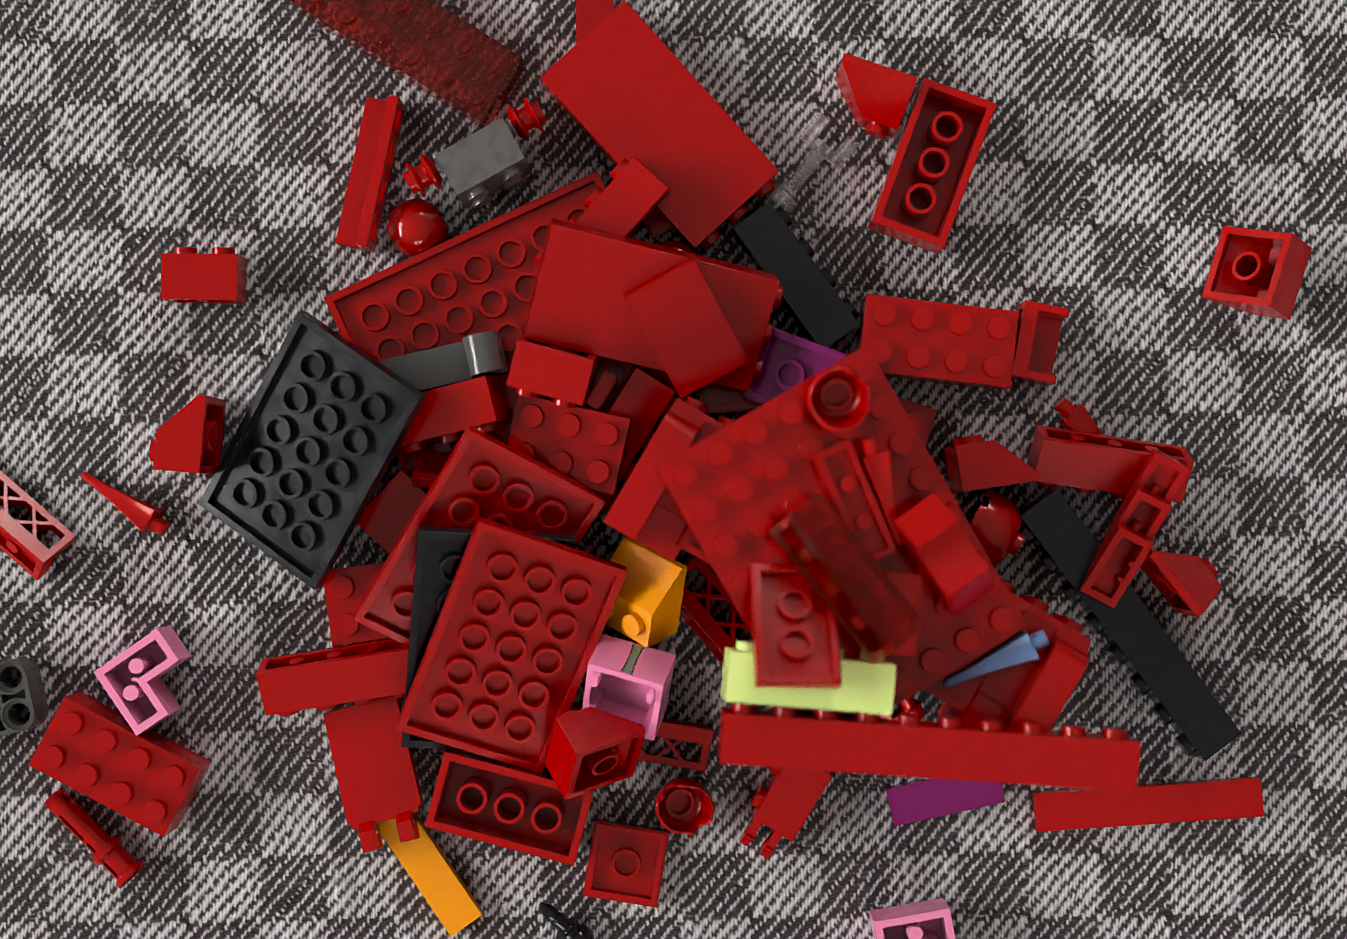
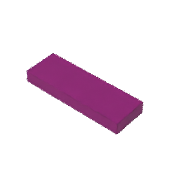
[885,778,1005,826]

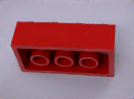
[867,78,996,254]
[856,294,1019,391]
[28,692,212,837]
[425,749,594,866]

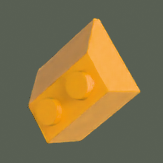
[606,536,687,648]

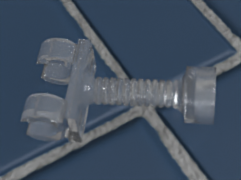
[766,112,859,214]

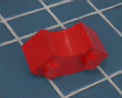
[894,493,995,616]

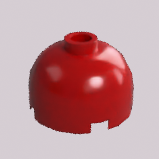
[970,488,1025,566]

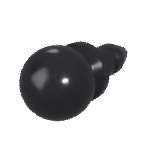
[539,902,594,939]

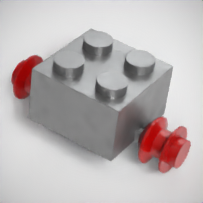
[403,97,547,209]

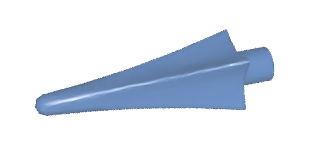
[944,629,1050,687]

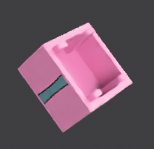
[582,634,676,741]

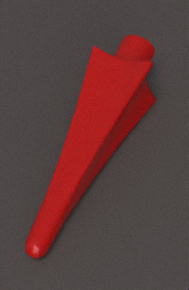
[1054,397,1103,435]
[858,435,903,546]
[81,472,170,536]

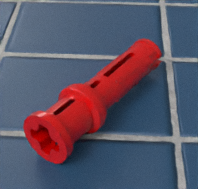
[43,787,145,888]

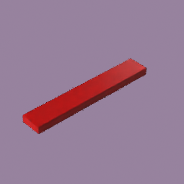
[1032,777,1264,832]

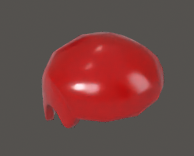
[387,198,448,257]
[808,366,871,432]
[655,777,715,835]

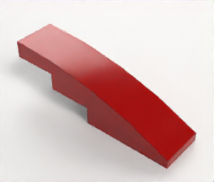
[1079,448,1191,608]

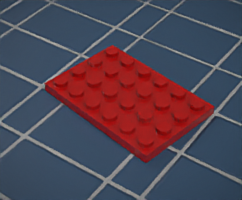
[353,425,606,646]
[396,517,628,774]

